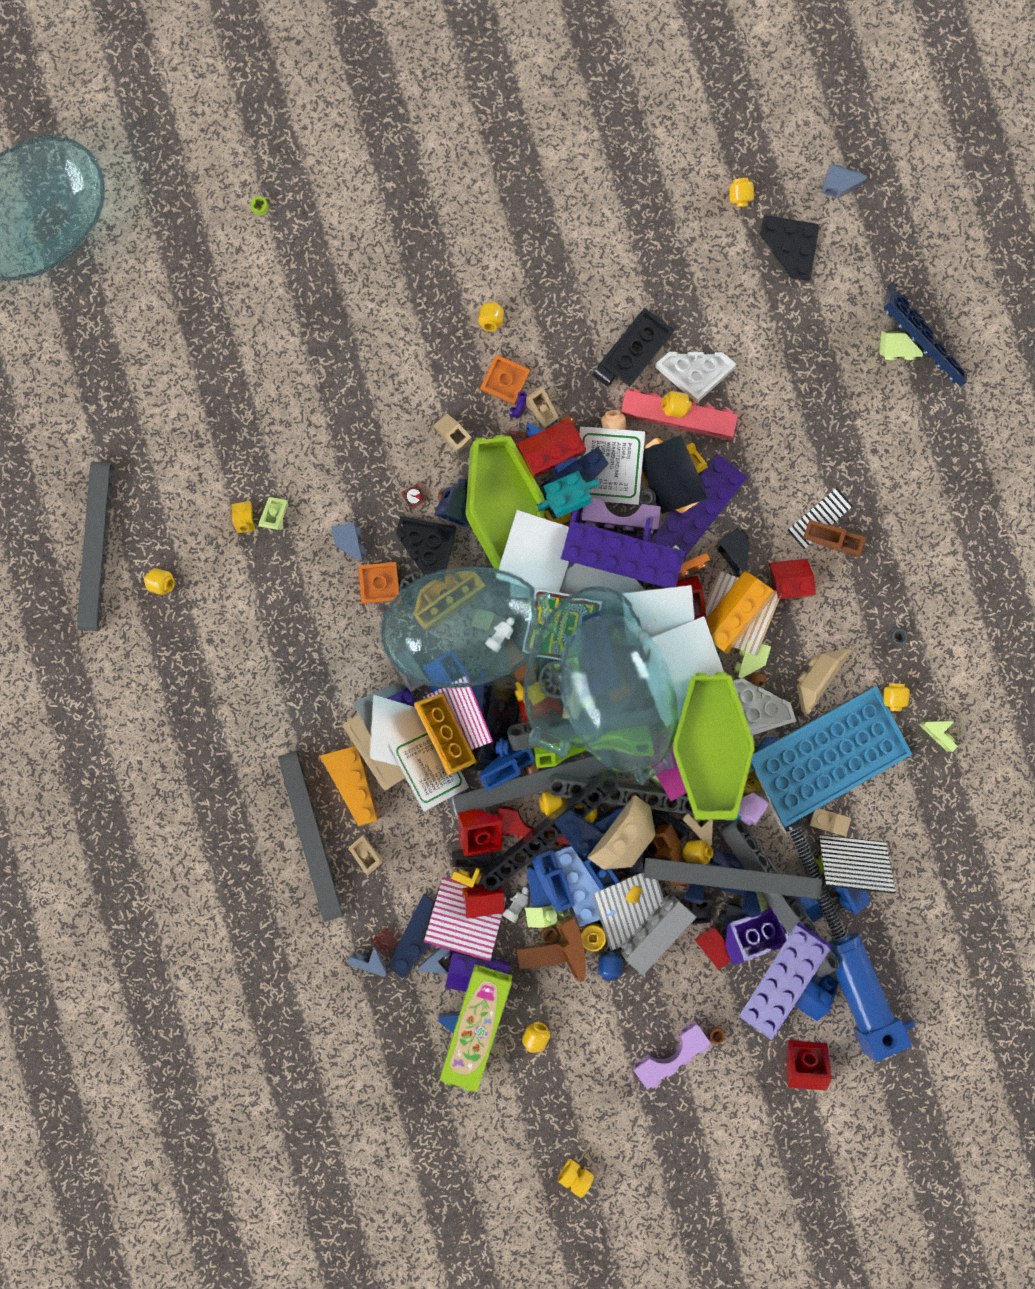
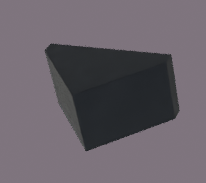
[689,893,712,924]

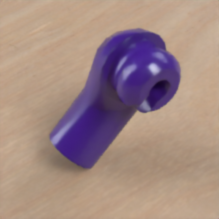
[509,391,527,419]

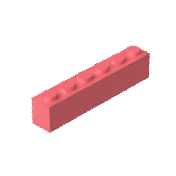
[620,389,738,440]

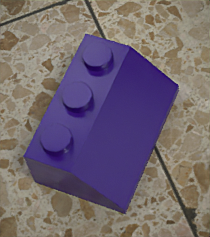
[725,908,789,965]
[445,952,510,992]

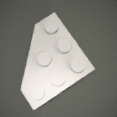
[655,352,737,403]
[733,678,796,735]

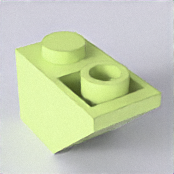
[880,331,923,360]
[734,640,771,679]
[525,905,571,928]

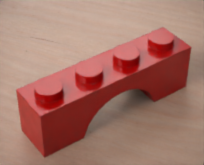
[498,805,570,847]

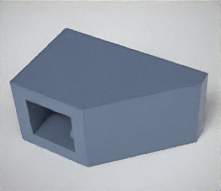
[820,165,867,198]
[331,522,366,562]

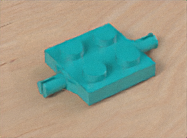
[536,471,600,518]

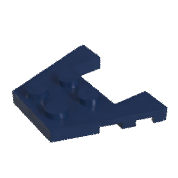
[684,850,761,916]

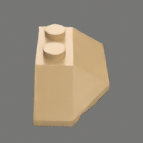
[797,649,852,715]
[587,795,655,869]

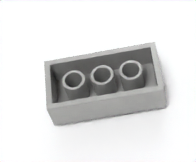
[620,894,696,976]

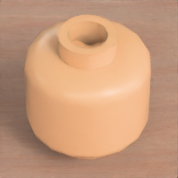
[601,410,627,430]

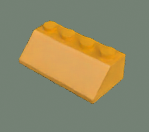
[706,571,776,654]
[414,692,477,776]

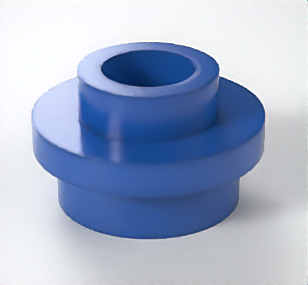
[496,738,509,757]

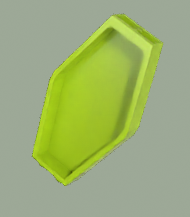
[466,435,545,580]
[673,672,754,820]

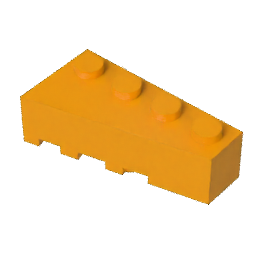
[320,746,379,826]

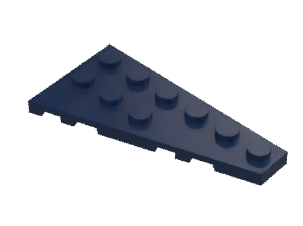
[884,281,967,387]

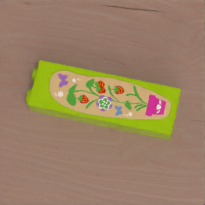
[440,964,512,1092]

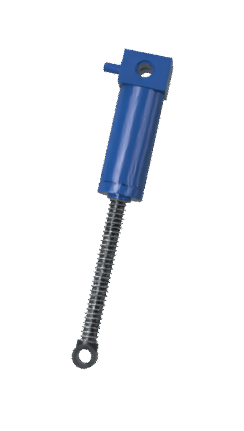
[784,818,915,1062]

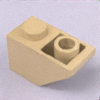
[433,414,472,454]

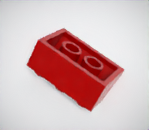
[517,419,586,478]

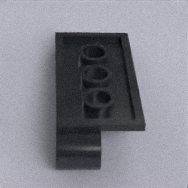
[592,307,674,387]
[467,685,520,772]

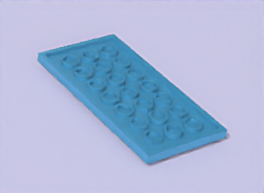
[750,686,912,827]

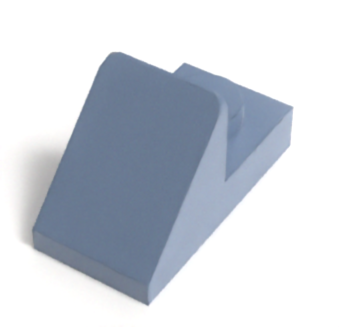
[347,945,387,977]
[418,947,452,974]

